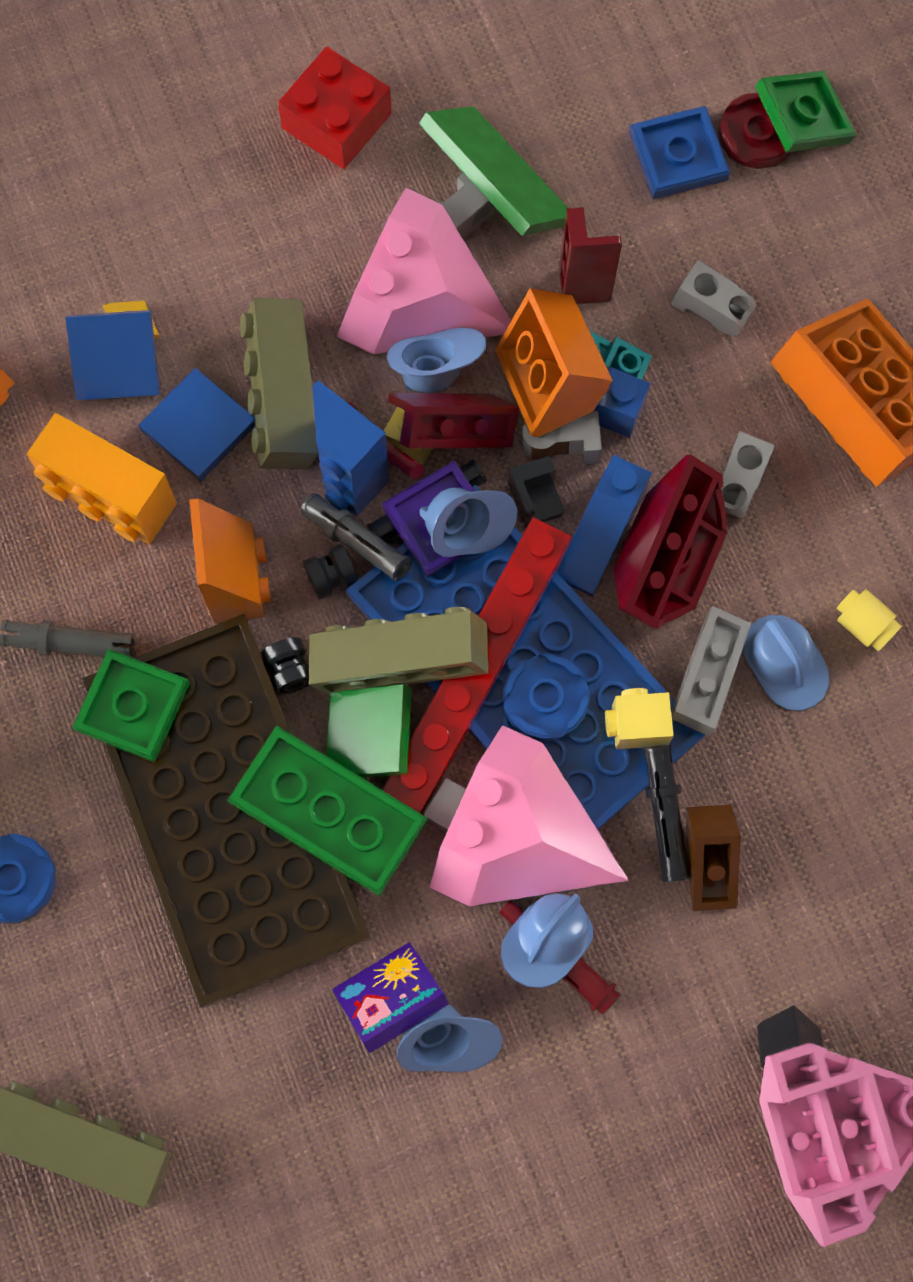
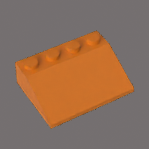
[770,298,913,487]

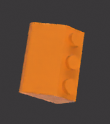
[495,288,613,437]

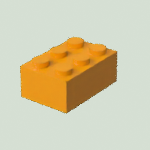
[26,412,177,545]

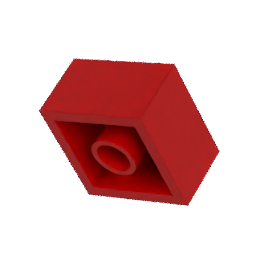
[278,46,392,170]

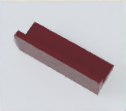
[559,207,622,304]
[388,393,519,448]

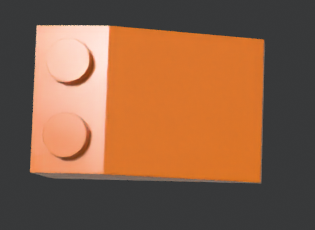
[189,498,271,623]

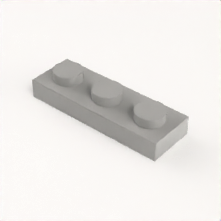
[671,606,751,736]

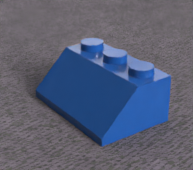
[312,380,389,517]

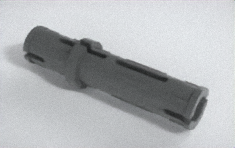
[301,493,412,582]
[0,619,135,658]

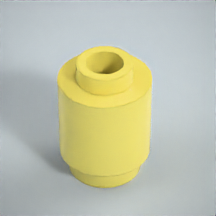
[836,589,902,652]

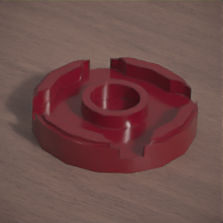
[718,92,791,169]

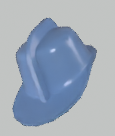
[387,327,486,393]
[419,488,517,557]
[743,615,829,711]
[501,893,593,988]
[396,1005,503,1072]

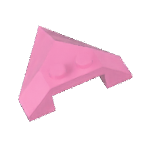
[336,187,512,355]
[430,725,629,906]
[759,1043,913,1247]

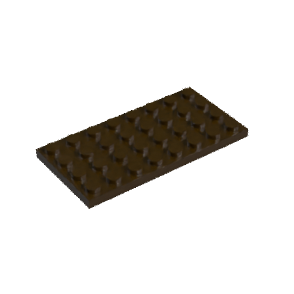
[82,614,371,1009]

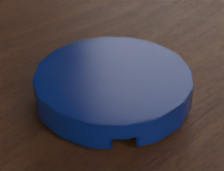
[502,653,590,742]
[0,834,56,924]

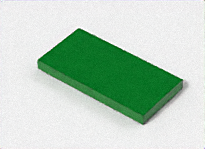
[419,106,568,236]
[227,726,428,897]

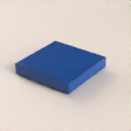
[629,106,730,199]
[65,310,160,400]
[138,368,256,482]

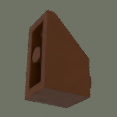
[686,804,741,911]

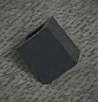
[508,456,564,528]
[757,1005,823,1069]

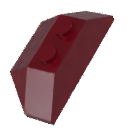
[613,454,727,629]

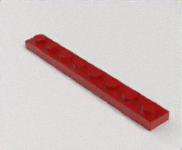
[383,517,572,814]

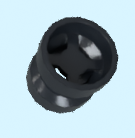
[302,544,358,600]
[261,637,310,695]

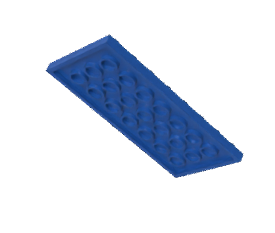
[346,485,705,830]

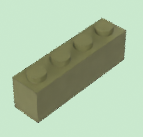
[240,298,318,469]
[309,607,488,695]
[0,1080,174,1208]

